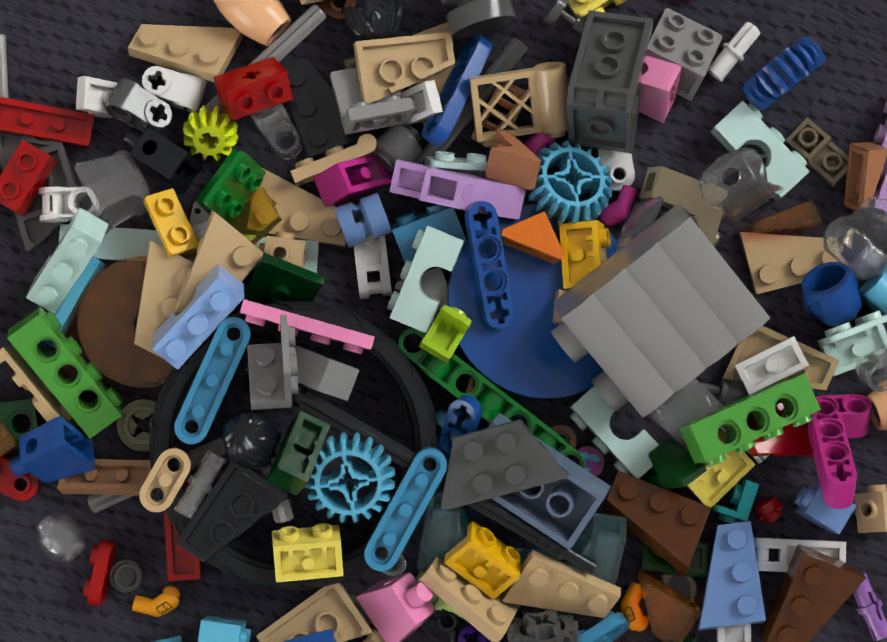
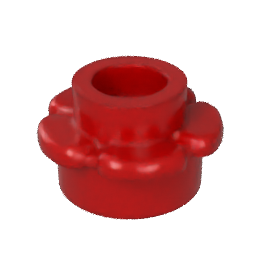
[753,495,784,524]

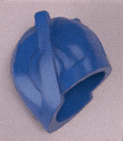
[801,262,862,326]

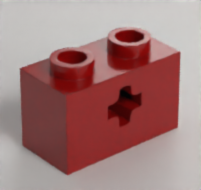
[213,57,293,120]
[0,139,58,217]

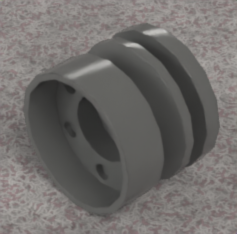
[441,0,516,39]

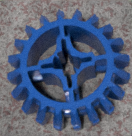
[742,37,826,110]

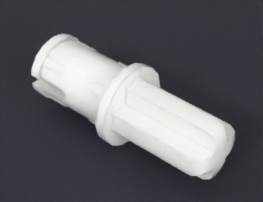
[707,22,760,82]

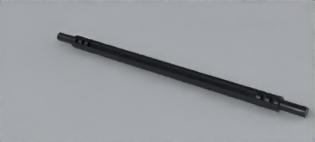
[244,366,598,574]

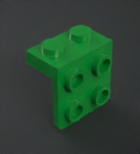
[195,149,266,223]

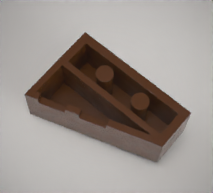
[602,471,711,577]
[760,544,866,642]

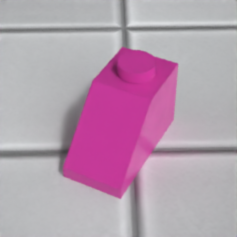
[313,154,392,207]

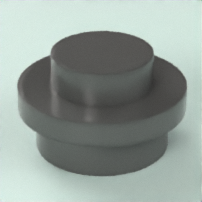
[109,559,142,593]

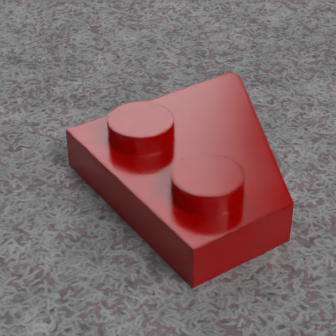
[747,402,813,458]

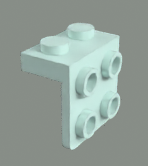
[818,310,887,377]

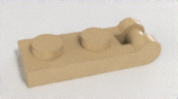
[290,134,377,187]

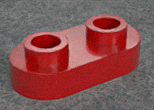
[0,455,40,501]
[83,540,116,607]

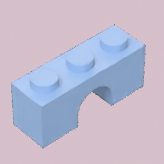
[152,264,244,370]

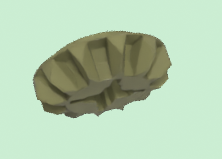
[117,399,156,451]

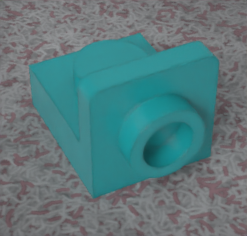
[712,480,759,524]

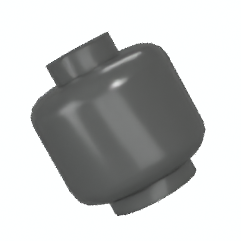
[374,125,422,172]

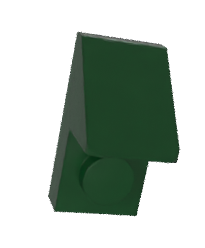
[639,439,707,489]

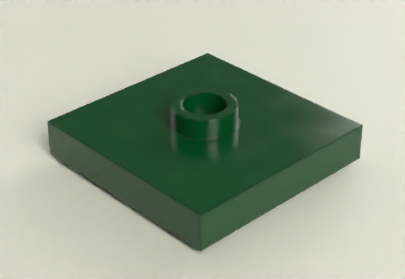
[242,253,325,305]

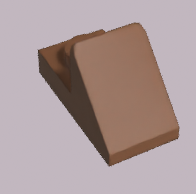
[485,130,541,190]

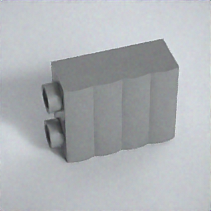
[551,203,770,417]

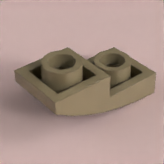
[785,118,849,189]

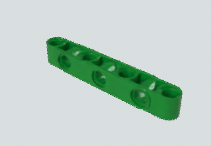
[398,328,585,469]

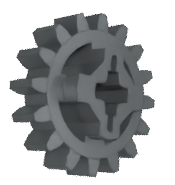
[507,608,579,642]

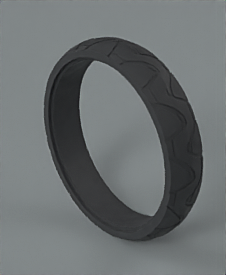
[149,301,439,590]

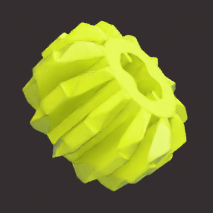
[183,105,238,161]

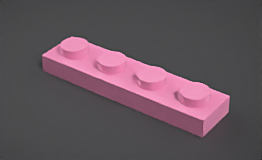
[240,299,375,355]

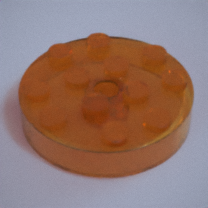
[77,256,173,388]

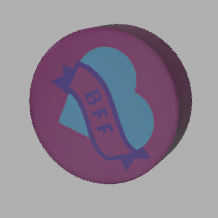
[571,446,604,477]

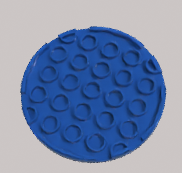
[447,204,622,399]

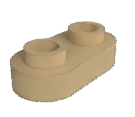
[139,448,191,512]

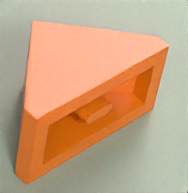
[500,211,564,264]

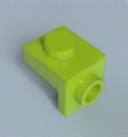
[419,305,472,363]

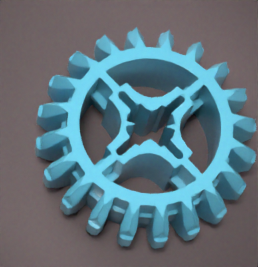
[526,140,613,226]
[305,432,395,523]

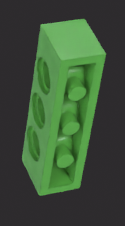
[7,306,123,439]
[679,373,821,467]

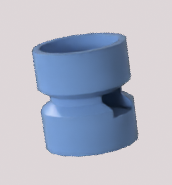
[334,193,392,248]

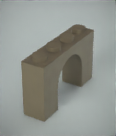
[639,166,730,247]

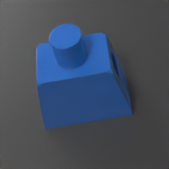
[10,416,95,483]

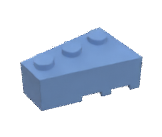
[697,521,766,631]

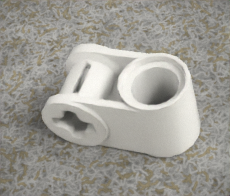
[142,66,207,112]
[39,187,104,223]

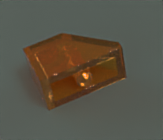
[637,570,701,642]

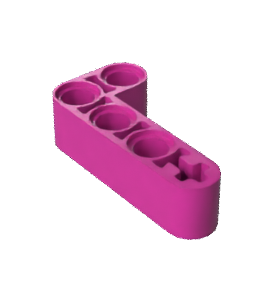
[807,394,872,509]

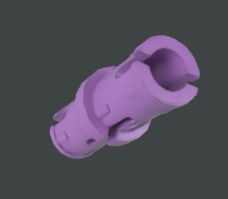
[853,572,887,641]

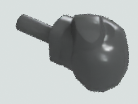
[698,379,749,406]

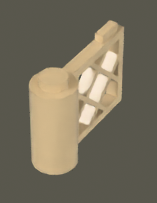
[469,62,568,147]

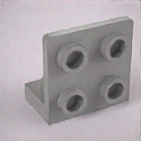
[646,8,723,101]
[330,67,414,135]
[247,314,298,410]

